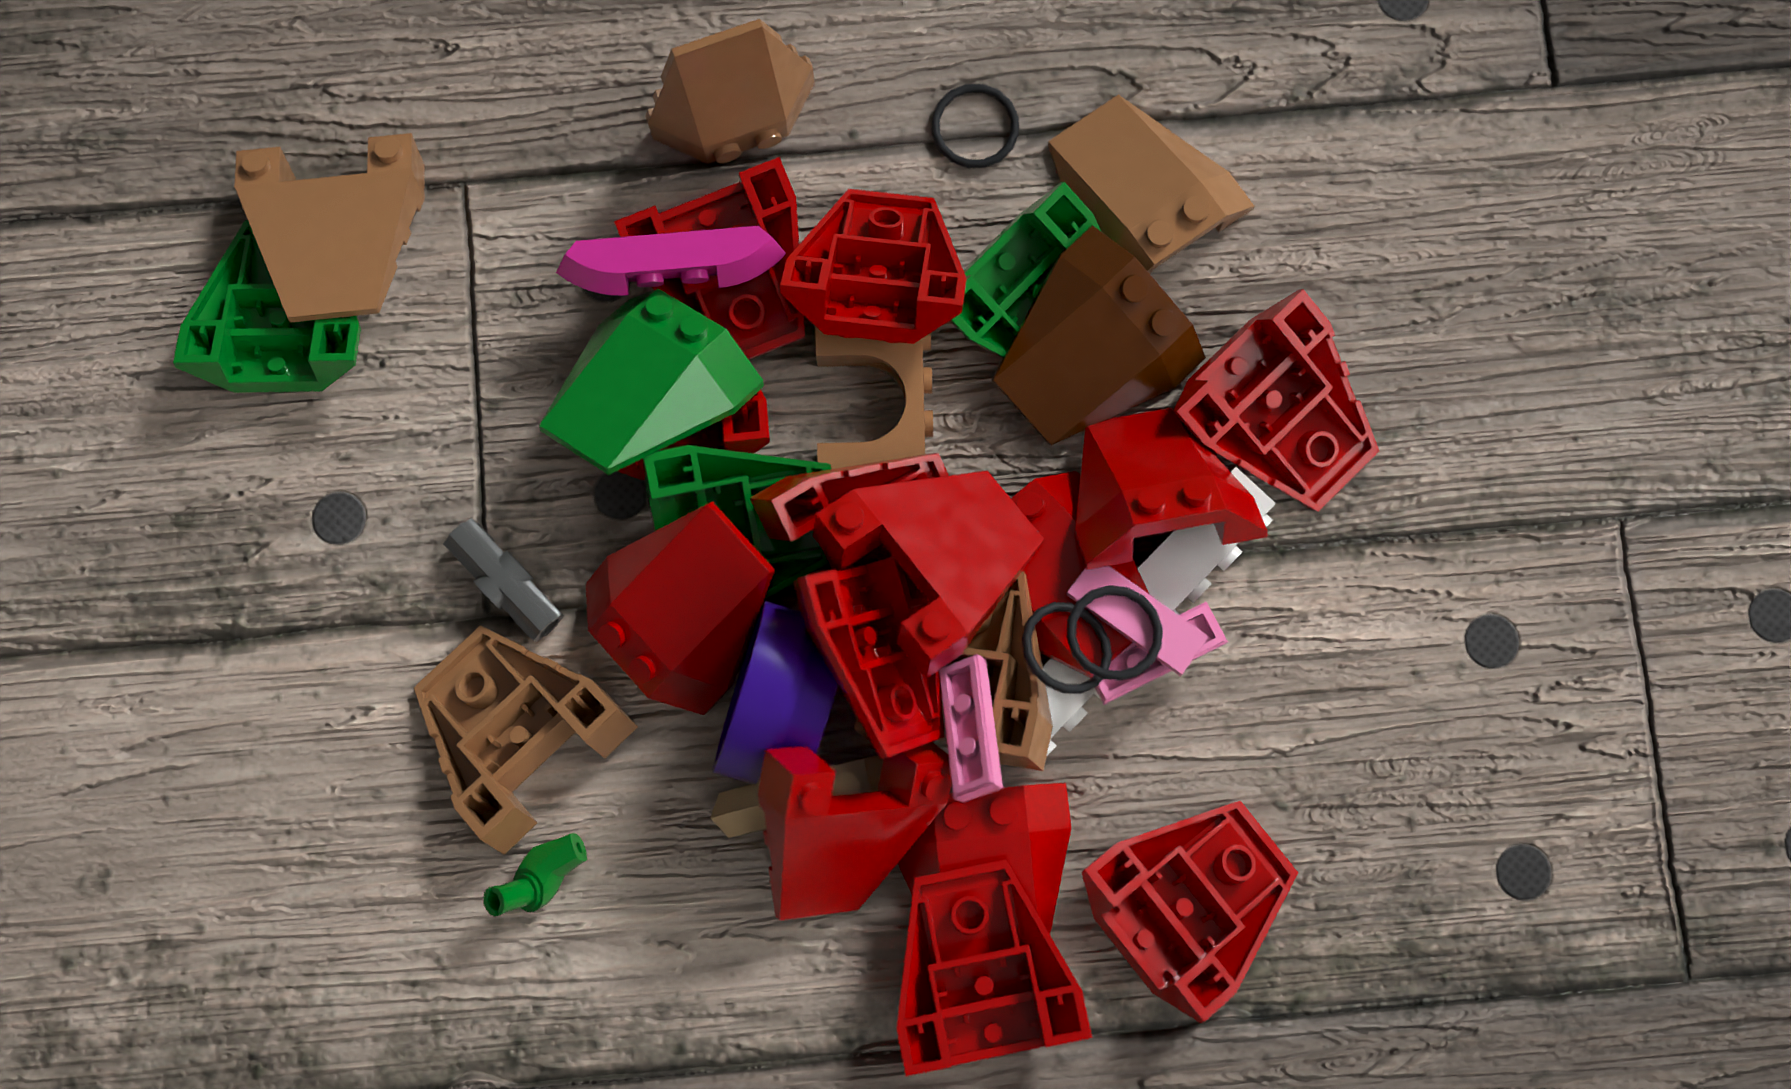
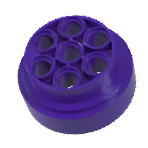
[712,601,838,785]

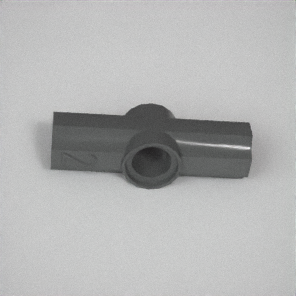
[443,518,564,642]

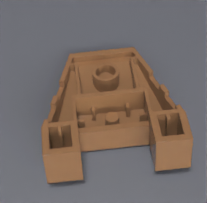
[234,133,425,323]
[854,572,1053,771]
[414,625,638,855]

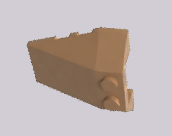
[645,18,815,164]
[1048,95,1255,275]

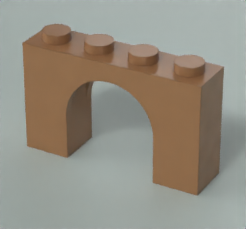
[815,326,933,469]

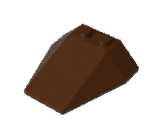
[991,226,1206,445]

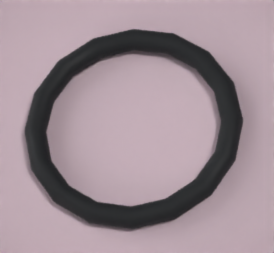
[931,84,1019,168]
[1066,585,1163,681]
[1021,602,1112,694]

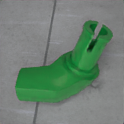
[483,833,587,916]

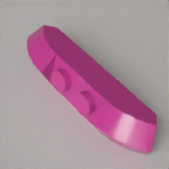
[556,226,786,296]

